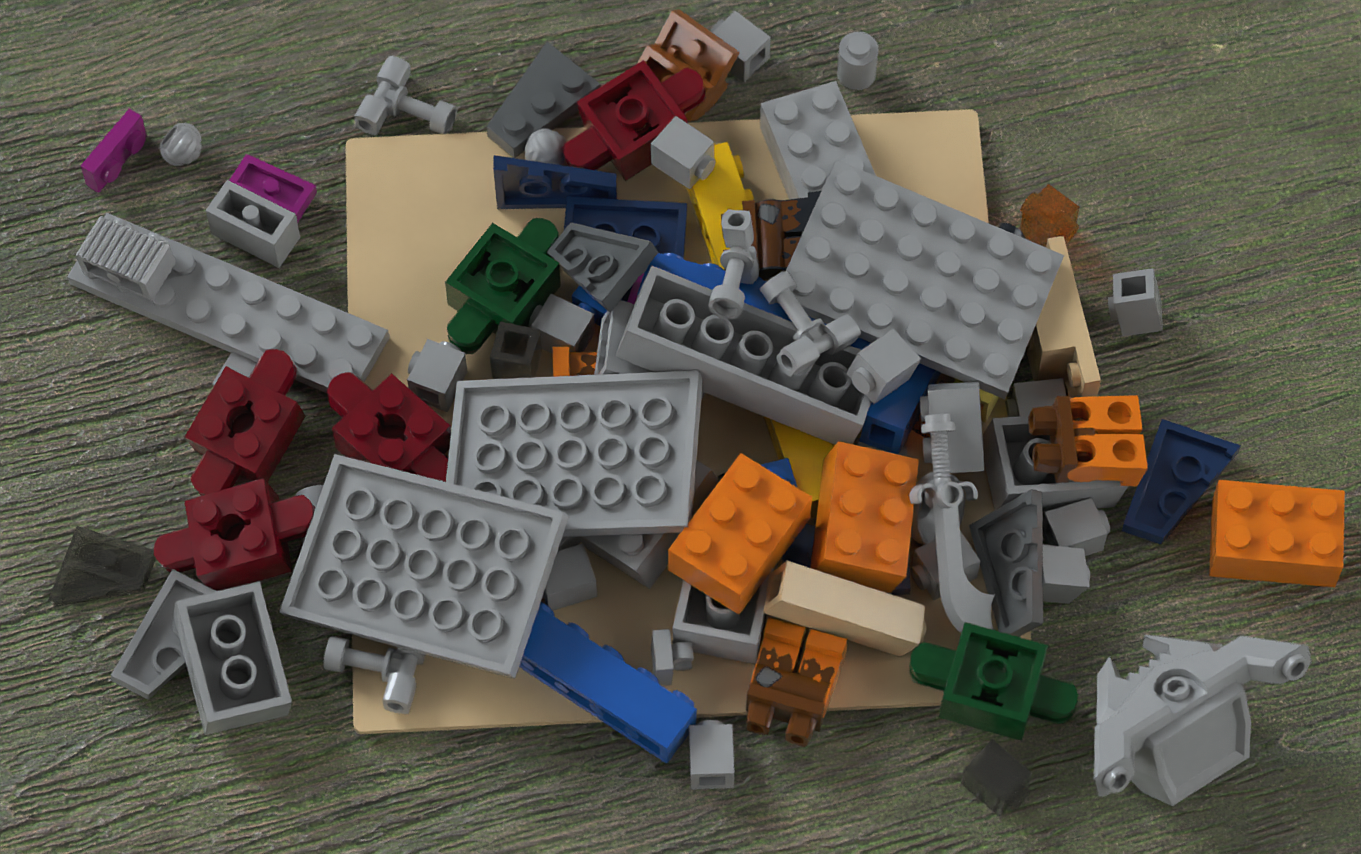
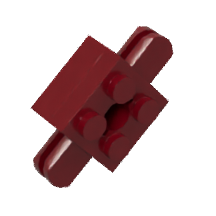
[564,60,706,181]
[184,349,306,496]
[327,372,451,482]
[154,478,316,591]

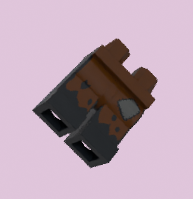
[721,191,821,282]

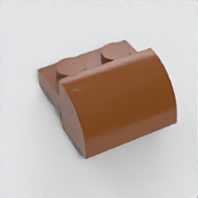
[638,9,740,121]

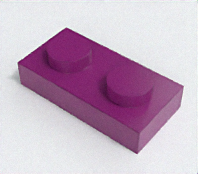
[80,108,147,193]
[229,154,317,223]

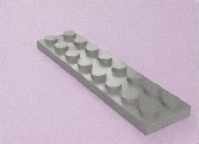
[67,213,390,394]

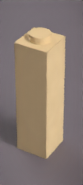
[763,561,927,657]

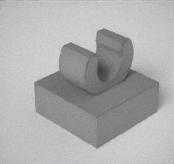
[651,629,693,686]

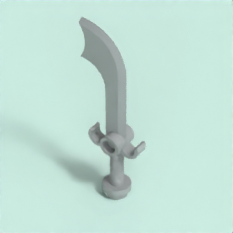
[910,414,994,633]

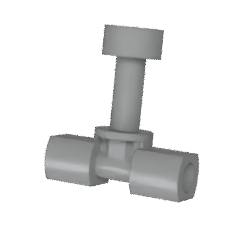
[354,56,457,135]
[709,209,759,319]
[760,271,861,377]
[323,636,426,714]

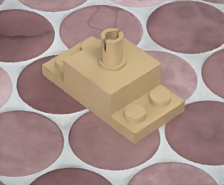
[1026,236,1101,399]

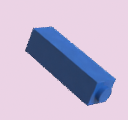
[860,363,941,455]

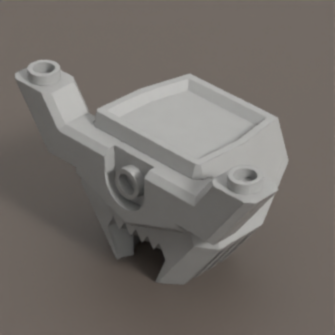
[1094,635,1311,806]

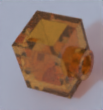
[1020,184,1080,247]

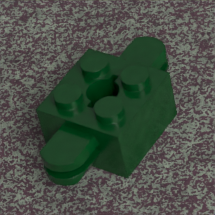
[445,218,561,355]
[909,622,1078,741]

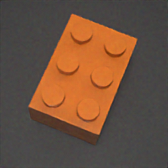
[810,441,919,593]
[668,453,812,615]
[1209,480,1345,587]

